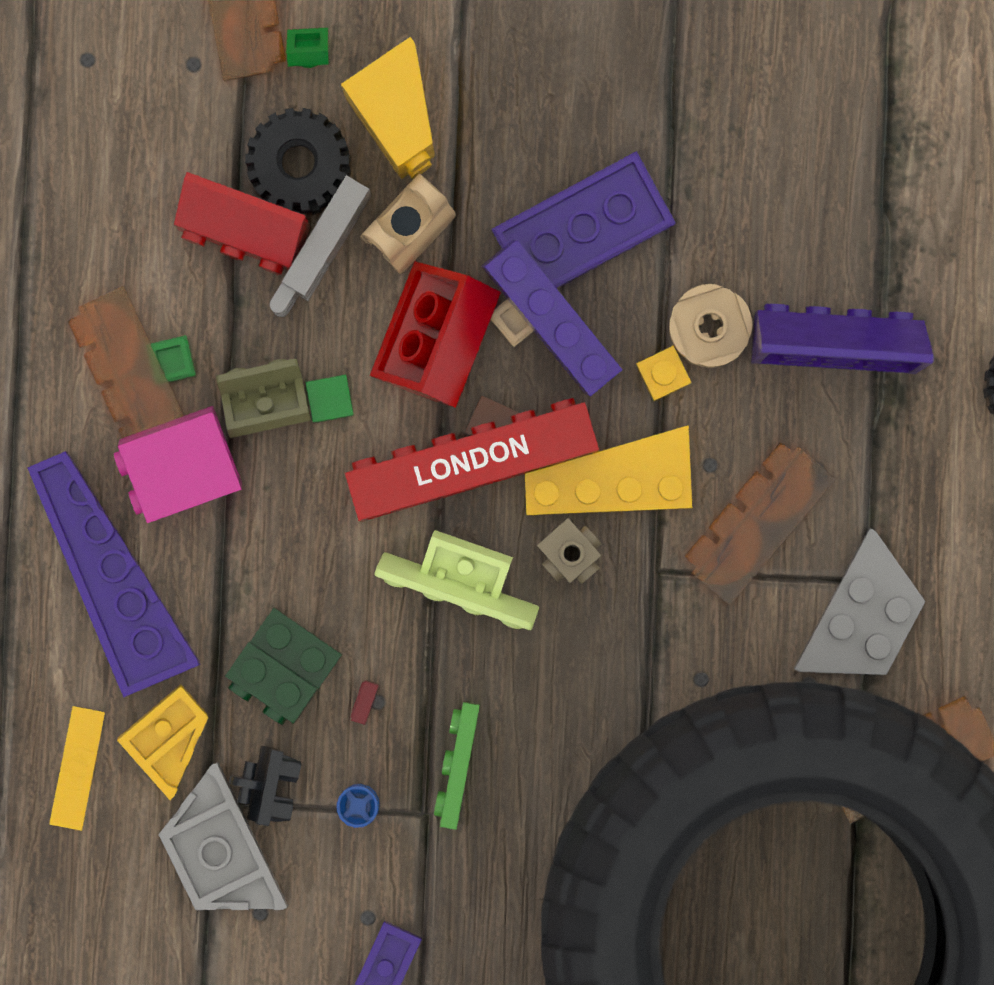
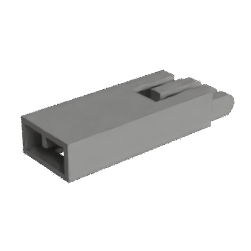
[270,175,372,317]

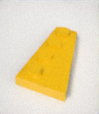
[525,425,692,516]

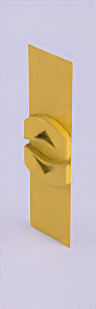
[49,706,105,831]

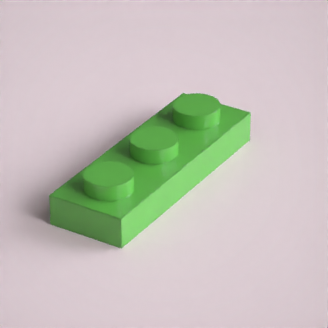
[434,702,480,830]

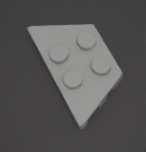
[793,528,926,675]
[159,762,288,910]

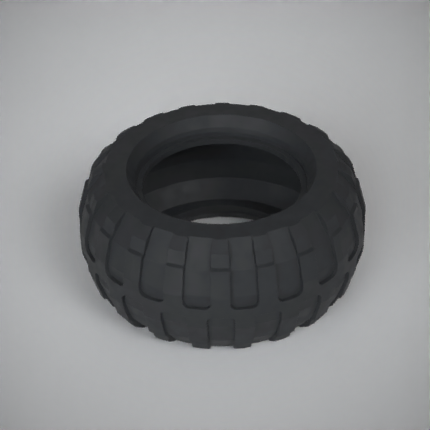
[541,682,994,985]

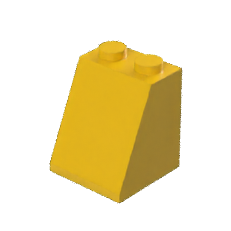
[341,37,435,179]

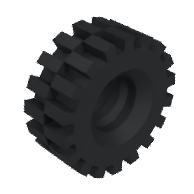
[245,108,351,215]

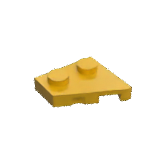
[117,684,208,800]

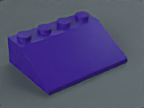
[751,304,934,374]

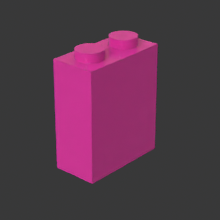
[114,406,242,523]

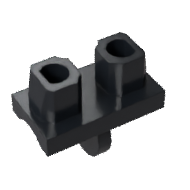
[229,746,301,826]

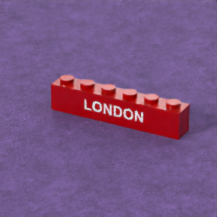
[345,398,599,522]

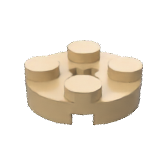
[669,284,752,368]

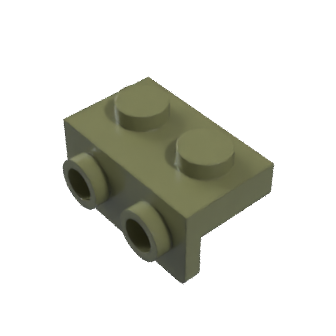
[216,359,311,438]

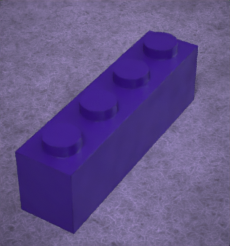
[481,240,622,396]

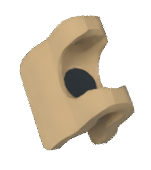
[360,173,456,275]

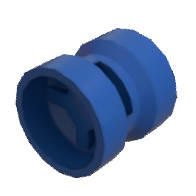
[337,784,380,828]

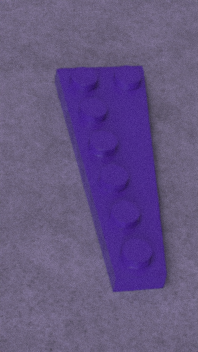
[27,451,201,697]

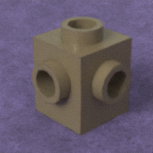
[536,518,602,584]

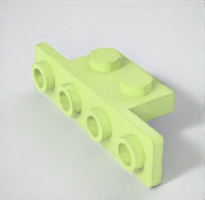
[374,530,539,630]

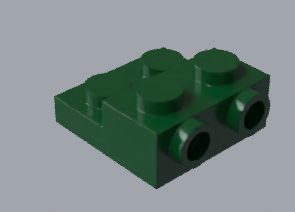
[225,608,343,726]

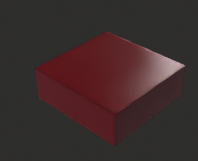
[350,680,380,725]

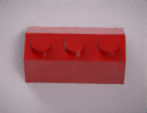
[174,172,311,275]
[369,261,501,408]

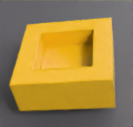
[636,345,692,402]

